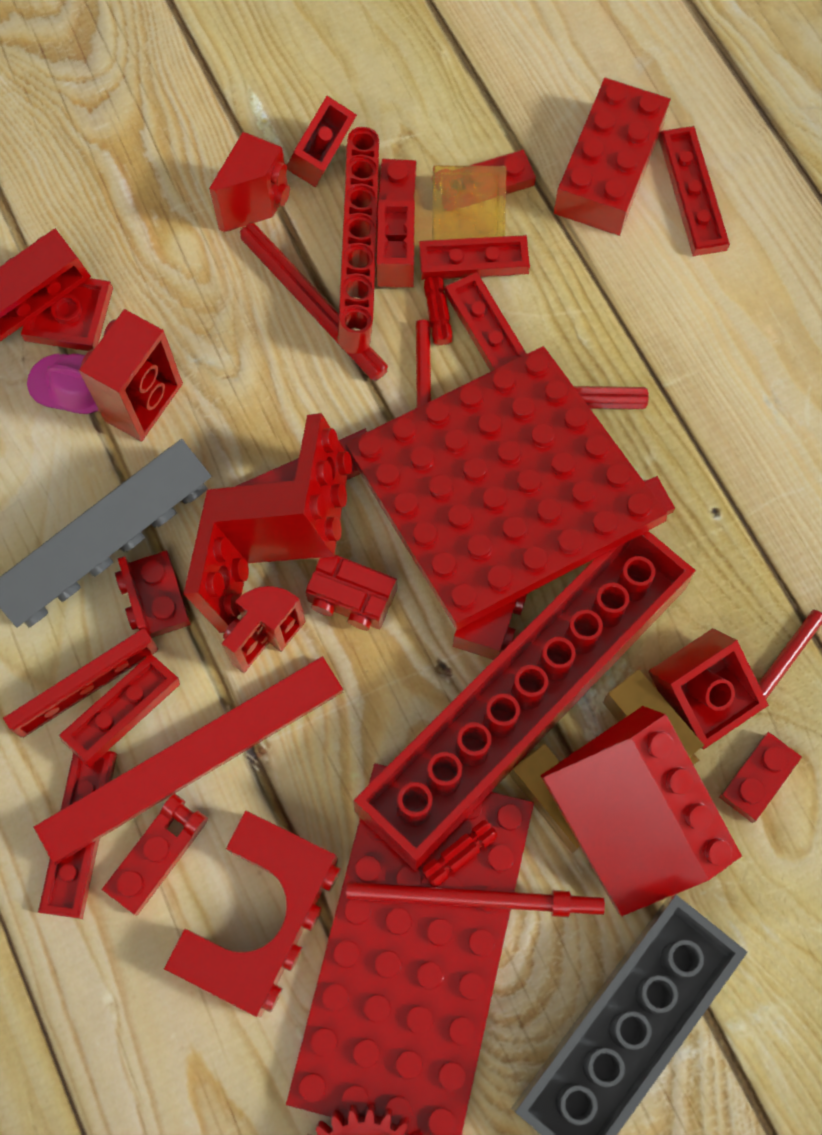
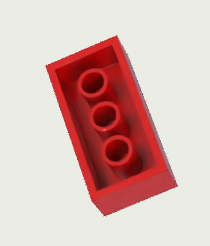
[553,77,671,236]

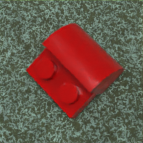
[221,586,306,673]

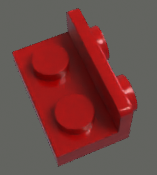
[115,550,191,638]

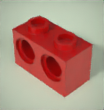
[377,200,415,287]

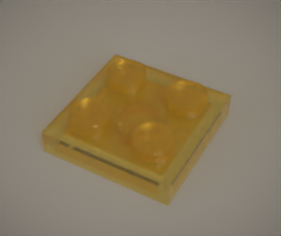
[432,165,506,240]

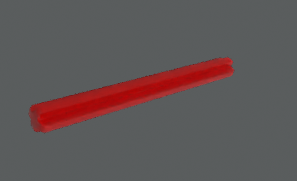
[240,222,388,381]

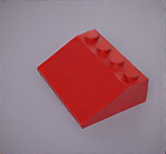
[540,706,742,916]

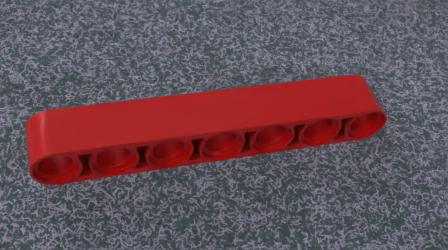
[338,126,379,354]

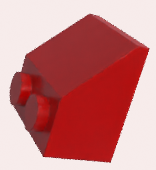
[209,132,290,232]
[648,628,769,750]

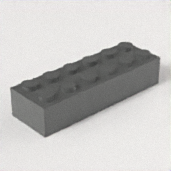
[0,439,212,628]
[511,895,748,1135]

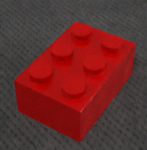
[79,309,183,442]

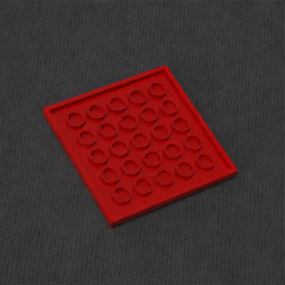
[345,346,668,630]

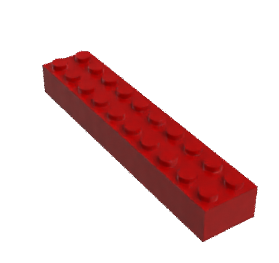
[353,531,696,871]

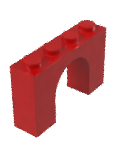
[164,810,341,1017]

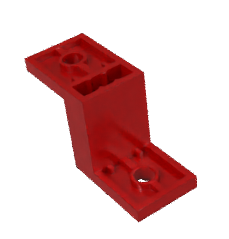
[183,413,352,633]

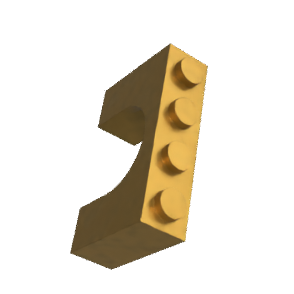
[510,669,704,854]

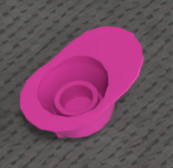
[27,353,99,414]

